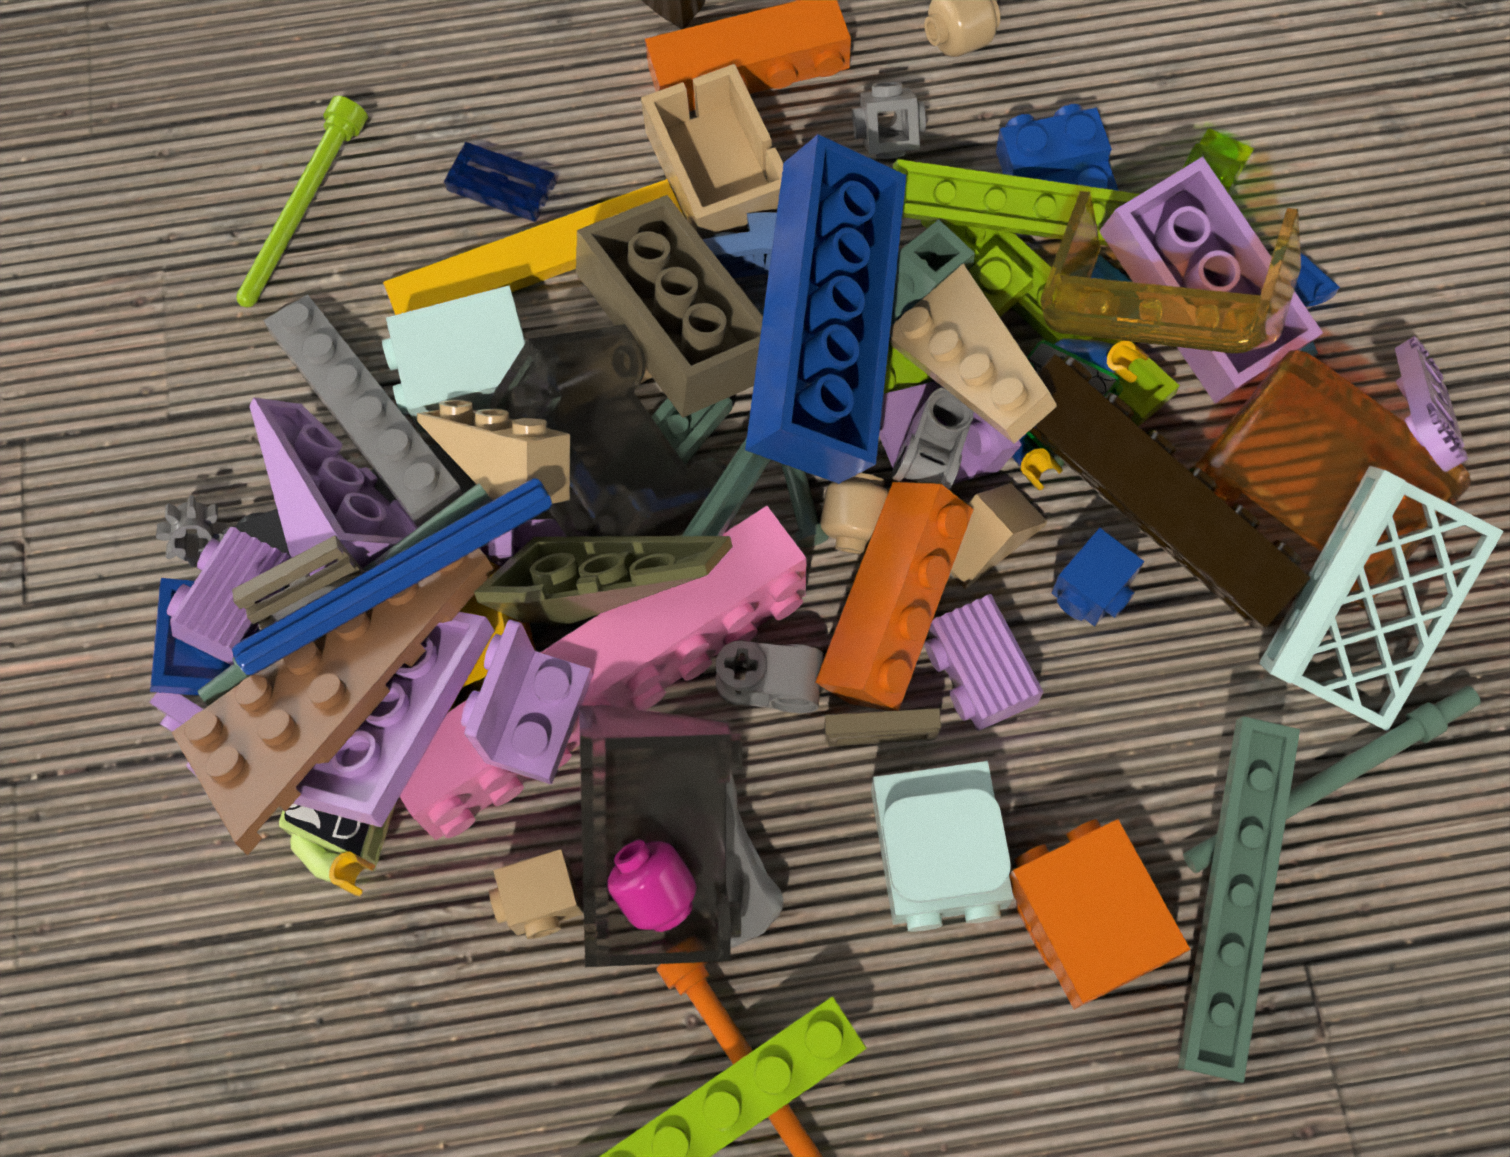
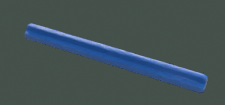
[232,478,553,675]

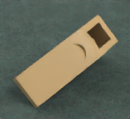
[417,400,570,504]

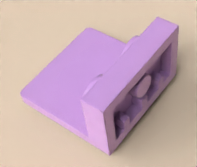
[879,381,1021,484]
[461,619,593,785]

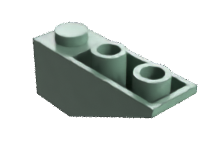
[891,220,975,326]

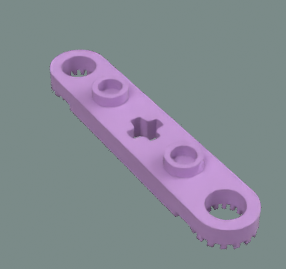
[1395,336,1468,472]

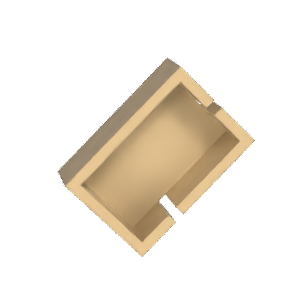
[641,64,783,239]

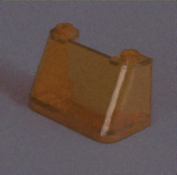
[1195,350,1471,610]

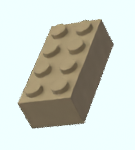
[576,195,763,418]

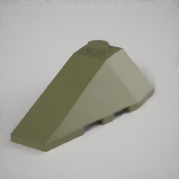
[474,536,733,627]

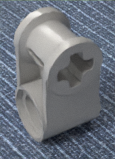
[891,388,974,490]
[715,640,823,713]

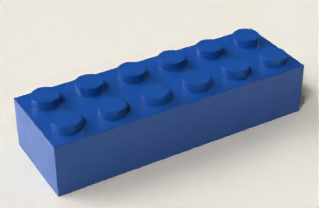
[745,134,906,484]

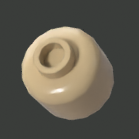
[924,0,1000,57]
[820,473,889,555]

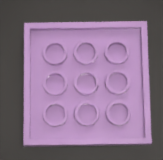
[186,612,495,828]

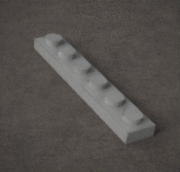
[263,294,463,527]

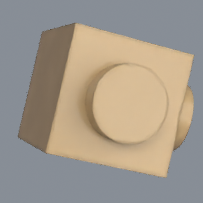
[489,849,584,939]

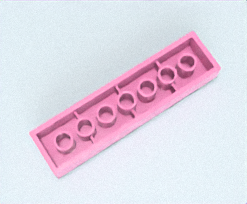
[399,506,806,840]

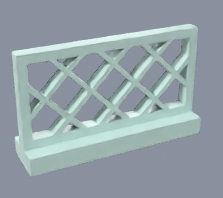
[1259,466,1504,731]

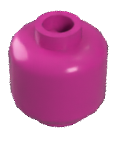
[607,840,697,932]

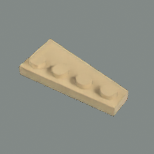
[889,264,1057,444]

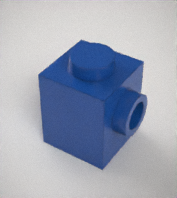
[1051,528,1144,627]

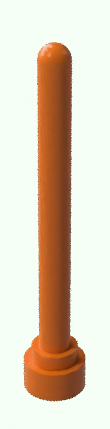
[656,942,823,1157]

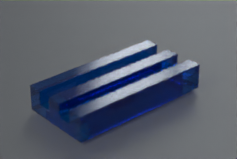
[444,142,557,222]

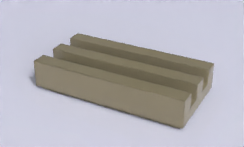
[232,535,364,630]
[824,708,941,746]

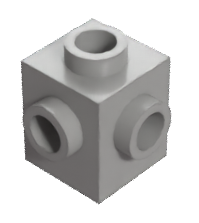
[852,81,926,159]

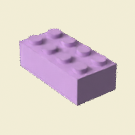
[1099,157,1323,404]

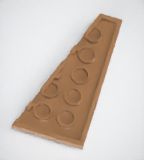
[171,549,495,856]

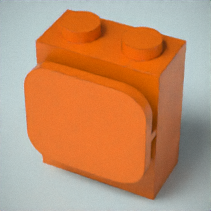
[1009,819,1191,1010]

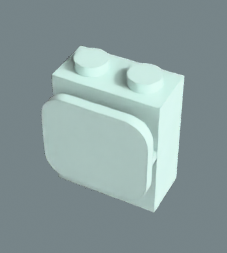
[382,286,541,433]
[871,761,1014,932]

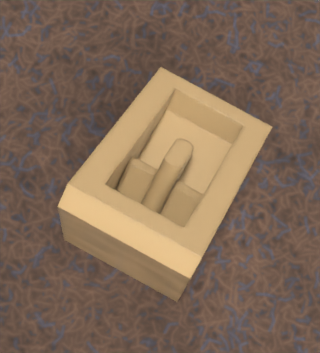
[950,483,1047,589]

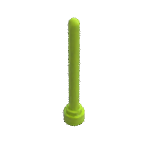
[236,96,368,308]

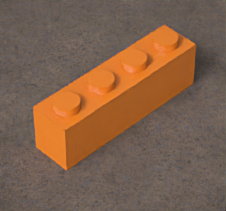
[645,0,851,112]
[815,482,974,711]

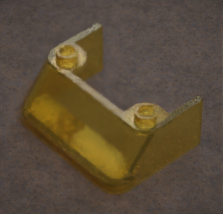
[1041,191,1301,353]

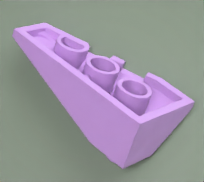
[250,397,420,576]

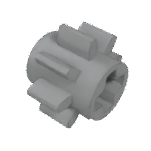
[156,496,227,567]

